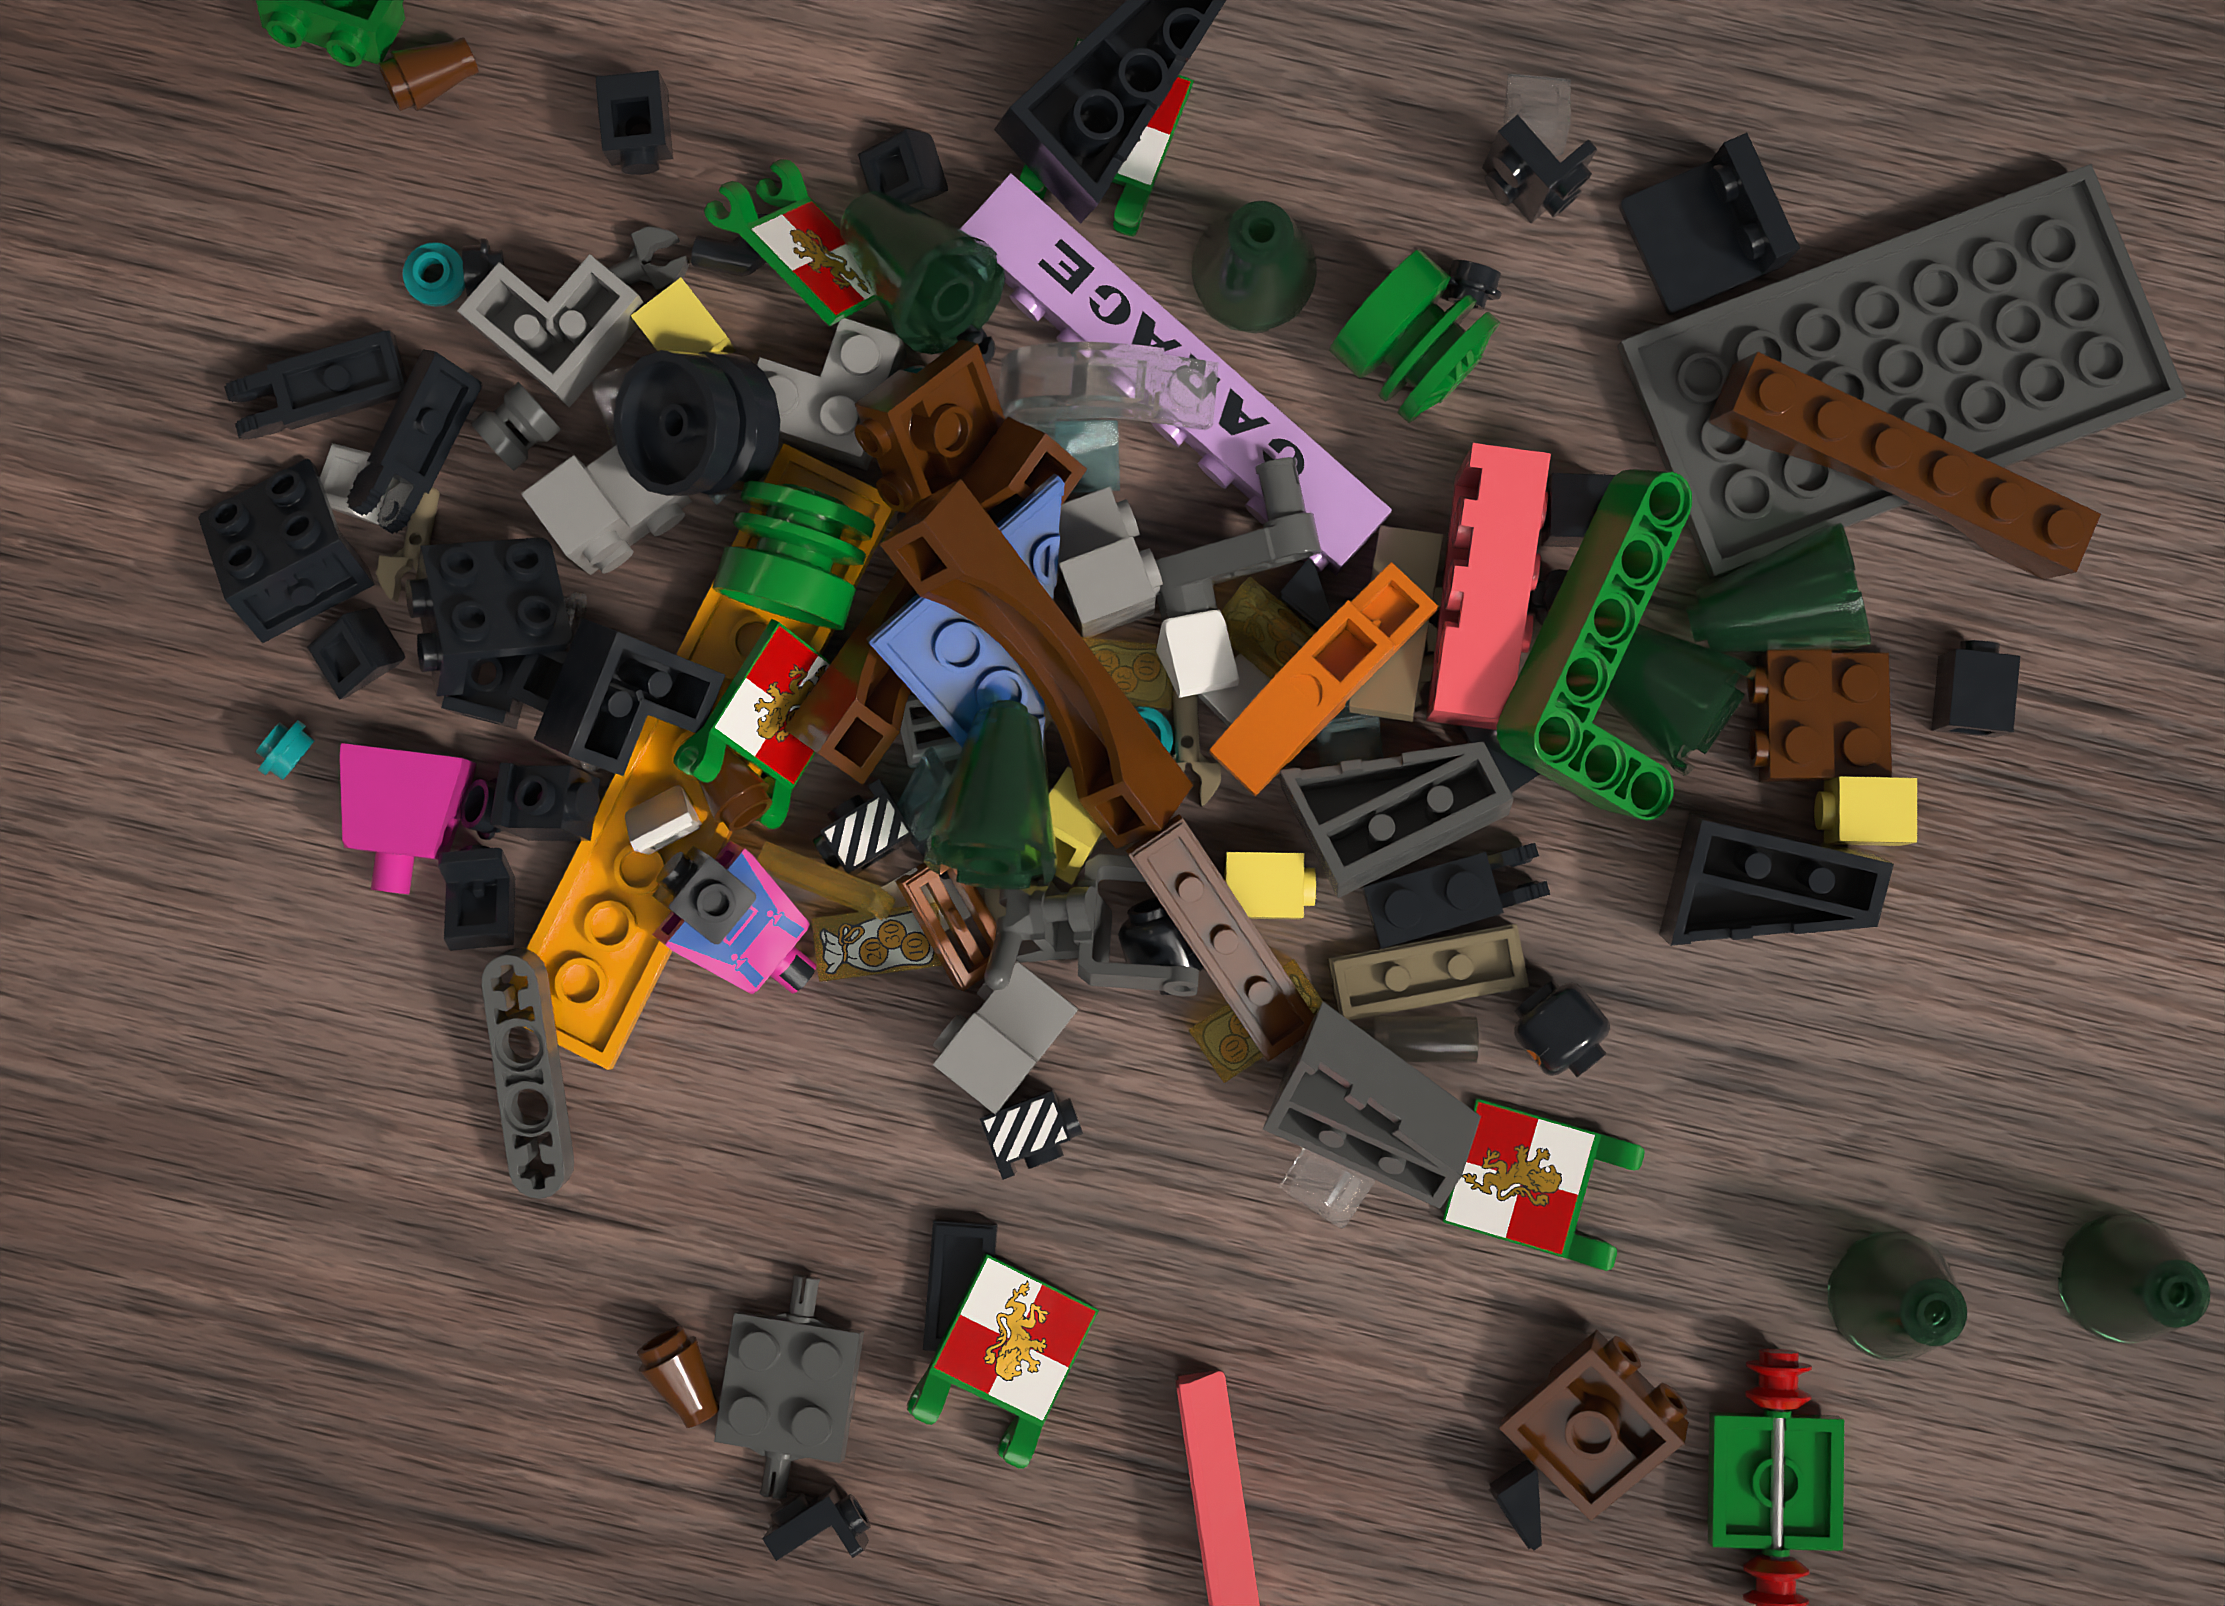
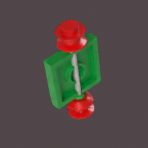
[1708,1349,1844,1606]

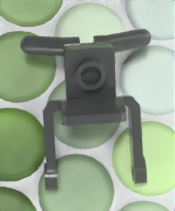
[984,820,1199,996]

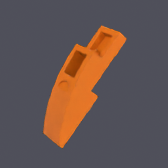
[1209,562,1438,796]

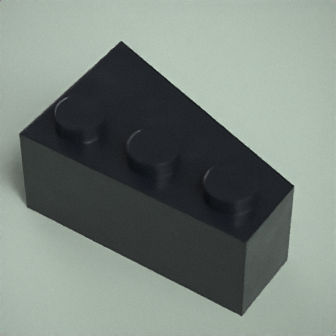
[1659,812,1894,946]

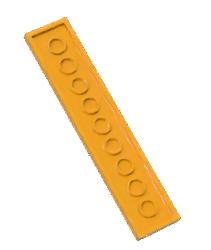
[505,443,895,1070]

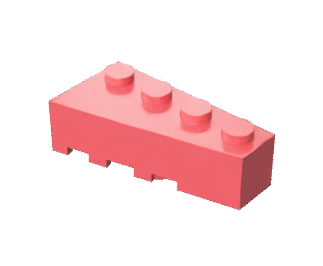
[1426,443,1551,730]

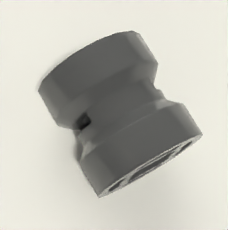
[471,381,561,471]

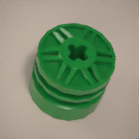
[1329,249,1501,423]
[712,481,876,630]

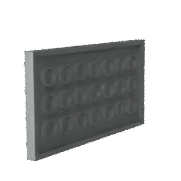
[1617,164,2187,579]

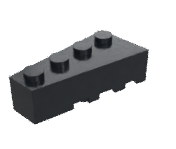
[994,0,1226,224]

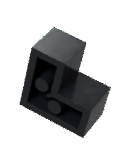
[533,618,725,776]

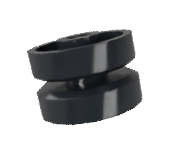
[613,350,781,496]

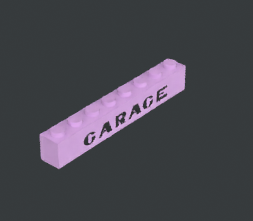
[960,174,1392,576]

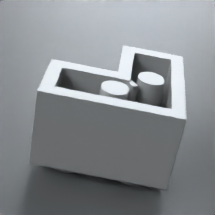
[457,254,645,408]
[757,318,907,471]
[521,445,692,575]
[1057,486,1163,640]
[933,961,1079,1114]

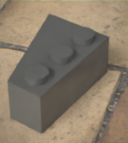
[1280,742,1514,898]
[1263,1002,1481,1209]

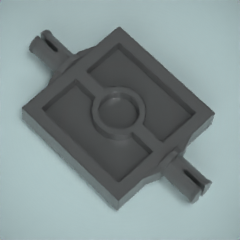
[714,1274,864,1499]

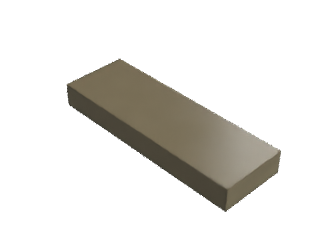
[1349,525,1443,722]
[1327,924,1529,1020]

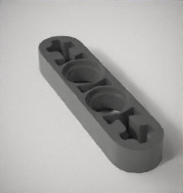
[481,948,574,1199]

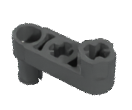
[1156,457,1321,623]

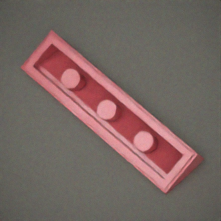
[1175,1370,1260,1606]

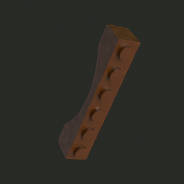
[1708,352,2101,580]
[784,416,1087,785]
[880,479,1193,849]

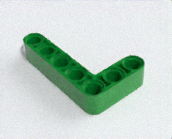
[1497,469,1692,820]

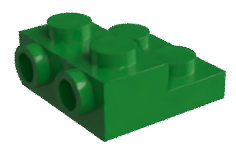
[256,0,405,67]

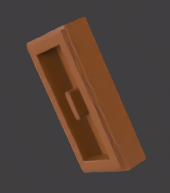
[895,847,997,991]

